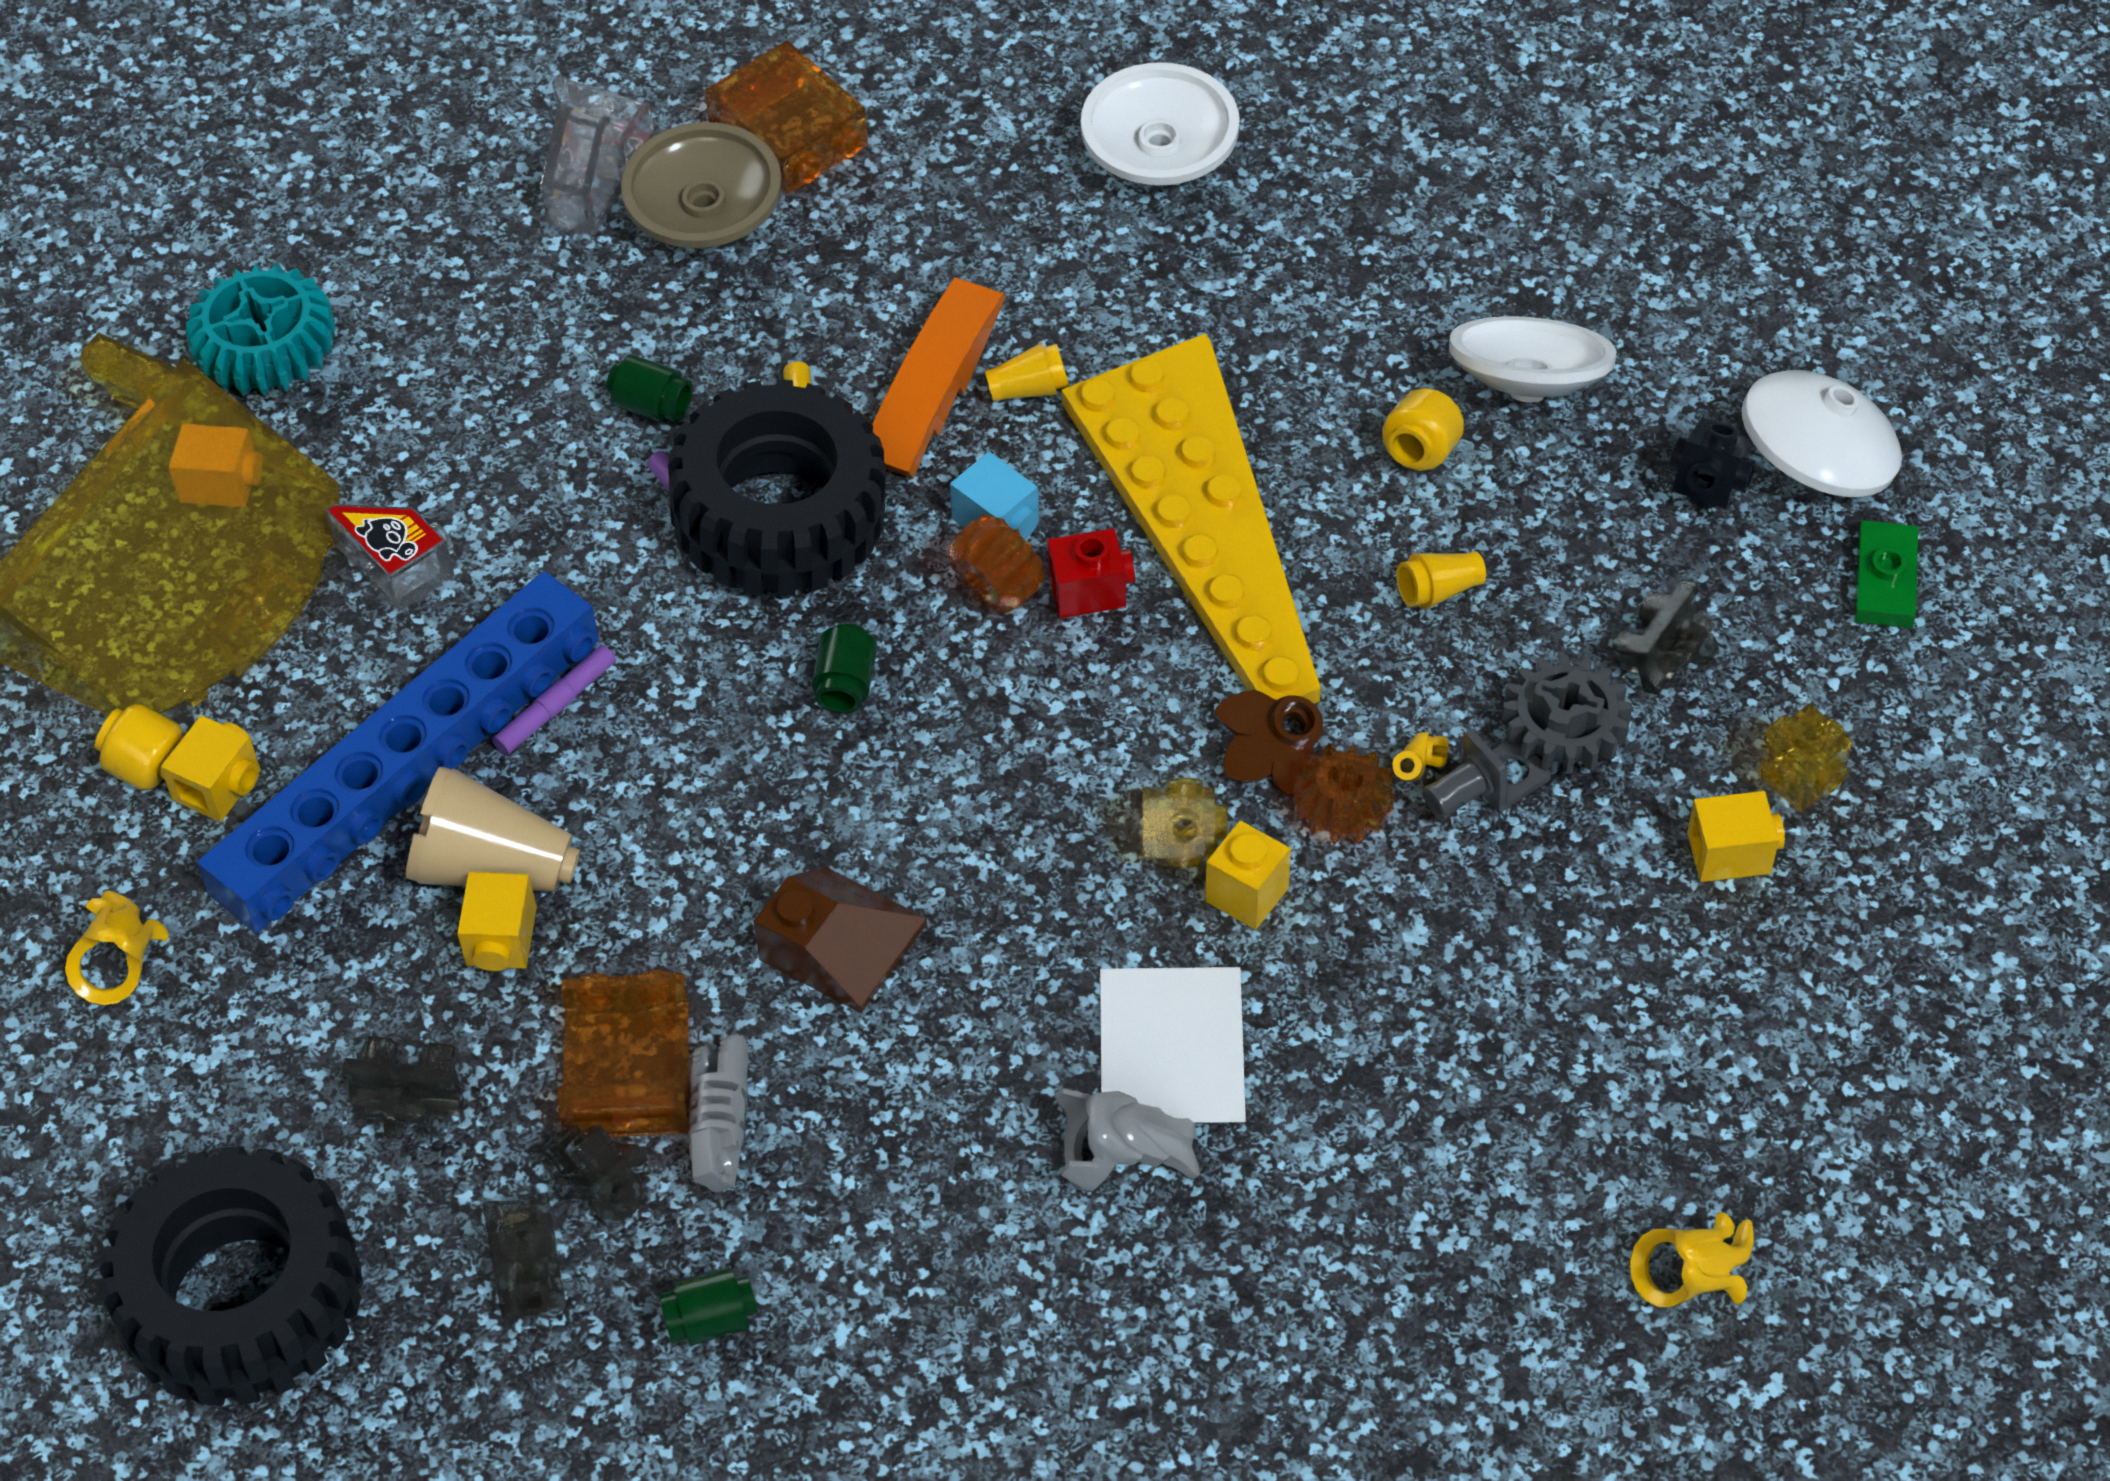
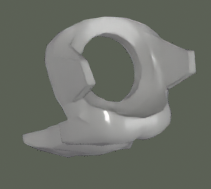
[1054,1088,1200,1192]

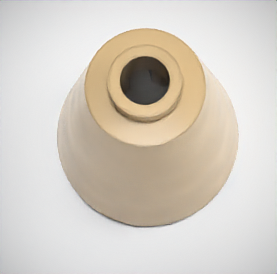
[406,767,581,892]

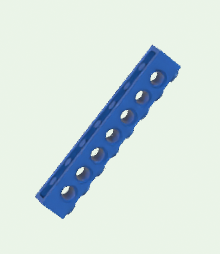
[196,571,599,934]

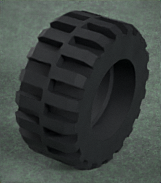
[668,379,886,597]
[99,1146,362,1406]

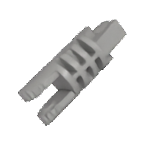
[688,1033,748,1193]

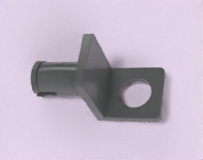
[1422,728,1551,820]

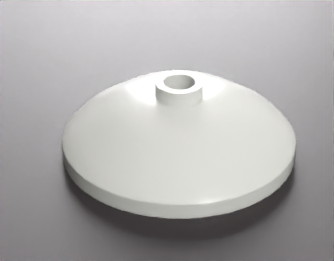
[1081,62,1239,186]
[1449,316,1617,402]
[1742,370,1902,497]

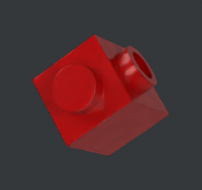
[1047,528,1135,619]

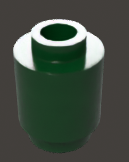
[606,354,693,423]
[812,623,877,713]
[658,1267,758,1347]

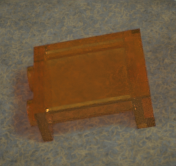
[705,40,868,194]
[557,970,690,1140]

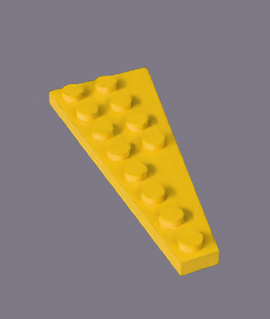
[1061,333,1321,704]

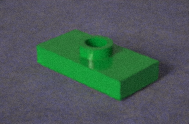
[1854,520,1918,628]

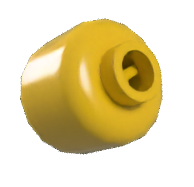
[1382,388,1464,471]
[94,704,184,791]

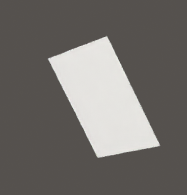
[1100,967,1246,1123]

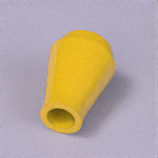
[985,342,1069,402]
[1396,551,1486,610]

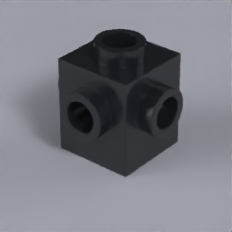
[1669,417,1756,509]

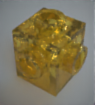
[1758,704,1853,813]
[1142,778,1227,867]

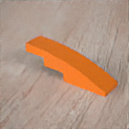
[872,277,1006,479]

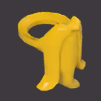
[65,890,169,1005]
[1630,1212,1754,1307]

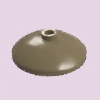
[621,122,782,248]

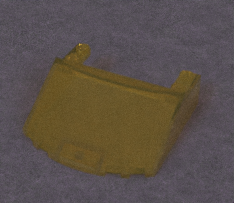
[0,332,341,716]

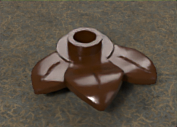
[1214,690,1323,796]

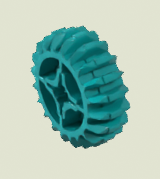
[185,263,336,397]

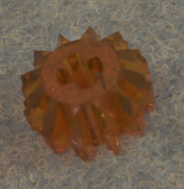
[947,514,1046,613]
[1293,742,1395,845]

